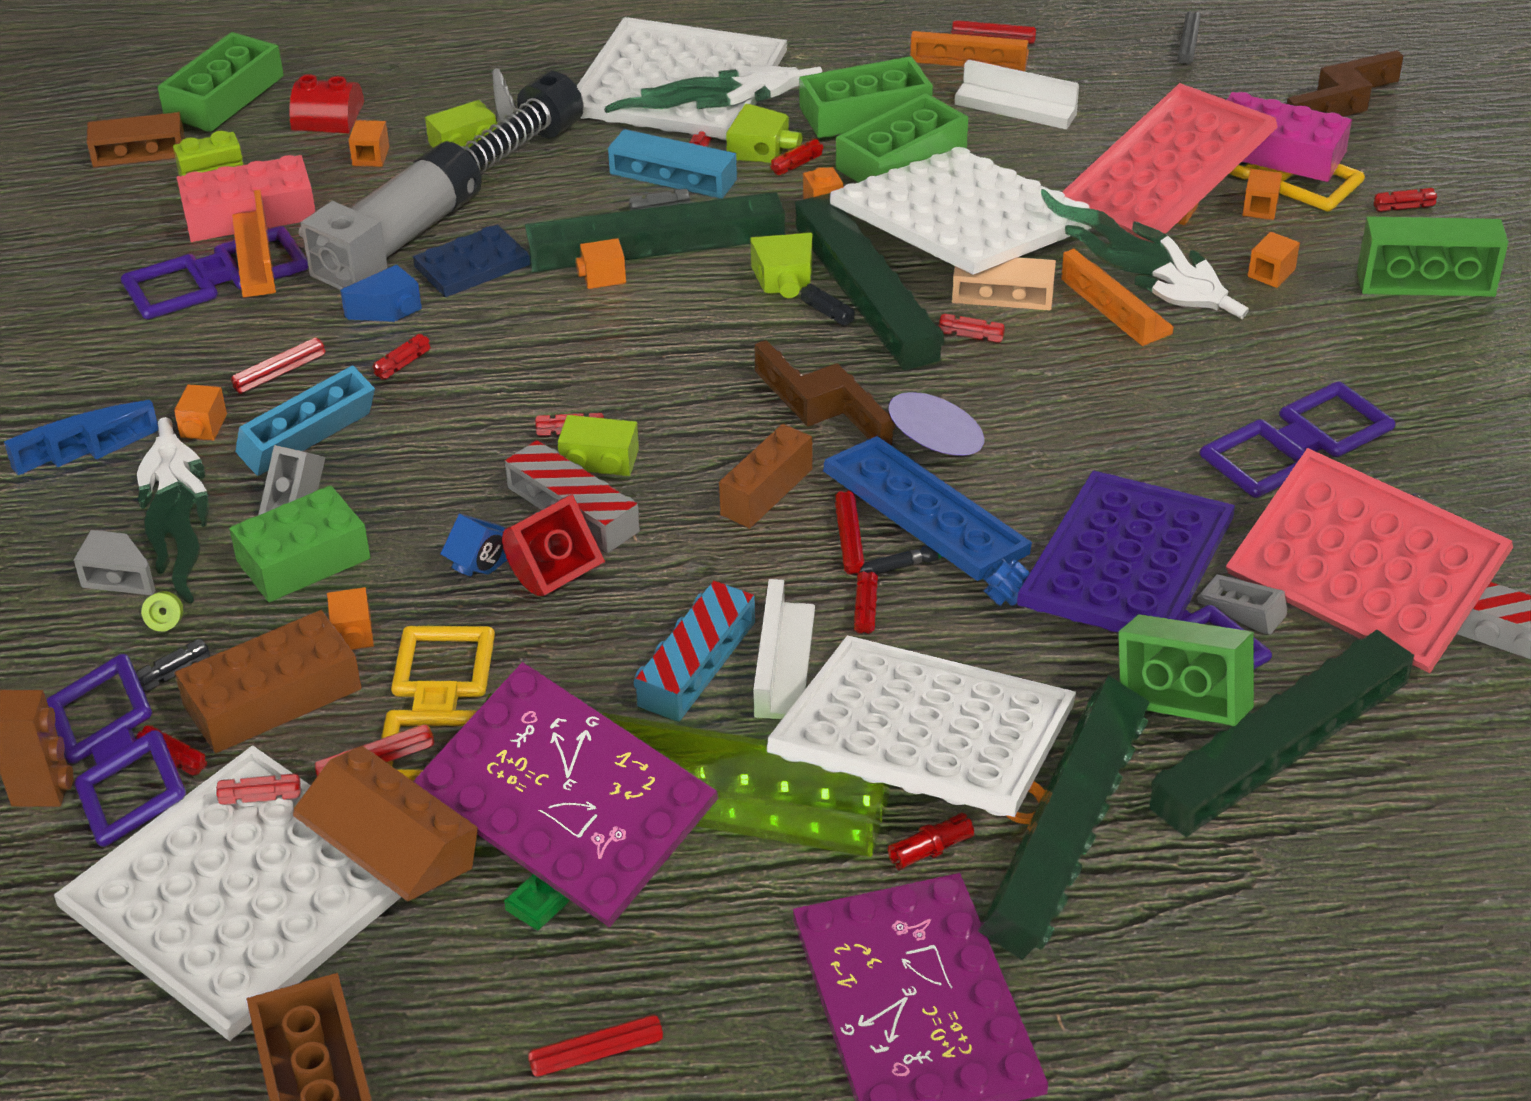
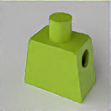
[726,103,802,163]
[750,233,812,298]

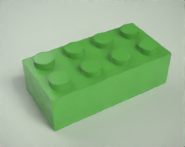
[157,32,284,132]
[799,56,933,138]
[836,93,968,182]
[1357,216,1508,297]

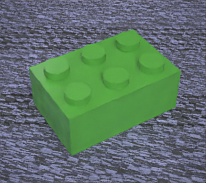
[229,485,371,603]
[1119,614,1254,726]

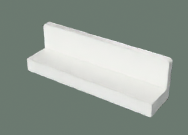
[955,60,1079,129]
[754,579,815,719]

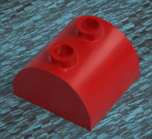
[289,74,364,134]
[502,494,605,596]

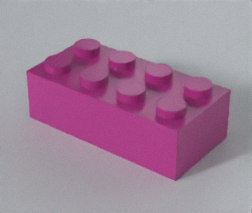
[1227,92,1352,182]

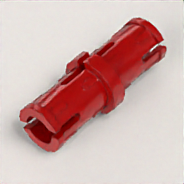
[888,812,974,871]

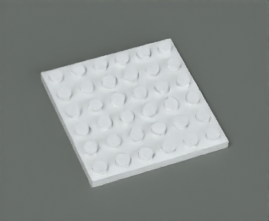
[577,17,787,140]
[830,147,1100,275]
[767,635,1076,817]
[54,745,401,1041]

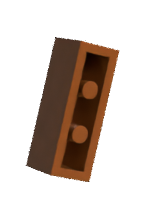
[87,112,185,167]
[719,424,812,528]
[0,690,73,807]

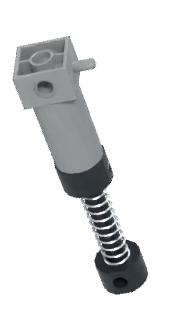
[299,70,584,290]

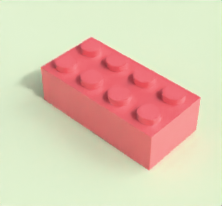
[177,155,316,242]

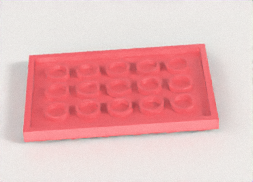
[1062,83,1278,246]
[1226,448,1513,673]

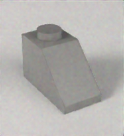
[258,445,325,515]
[74,530,156,596]

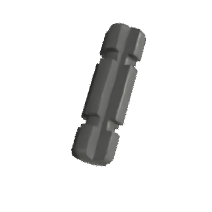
[629,189,691,216]

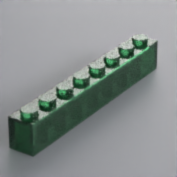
[525,192,785,272]
[795,193,944,371]
[1149,630,1415,838]
[978,675,1150,960]

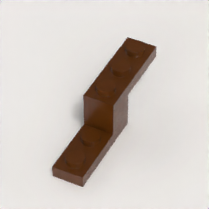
[1287,50,1404,117]
[754,340,895,446]

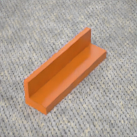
[910,31,1029,72]
[232,190,276,298]
[1061,249,1174,346]

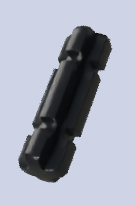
[800,283,855,326]
[136,639,211,691]

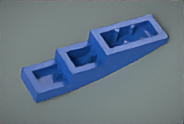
[4,400,159,476]

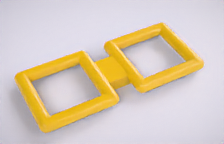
[1229,163,1365,212]
[381,626,495,781]

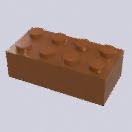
[175,610,362,754]
[246,973,372,1101]

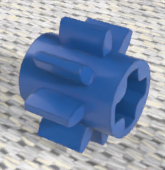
[983,558,1030,606]

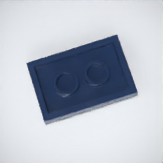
[413,224,530,298]

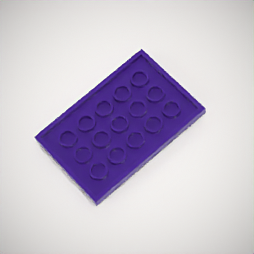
[1017,470,1235,632]

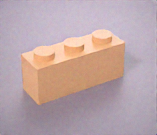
[952,257,1056,310]

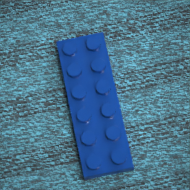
[823,436,1032,581]

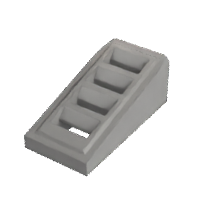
[492,68,519,126]
[1197,574,1287,635]

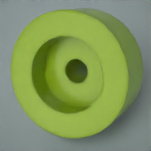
[141,591,184,631]

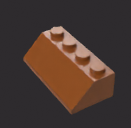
[293,746,478,902]

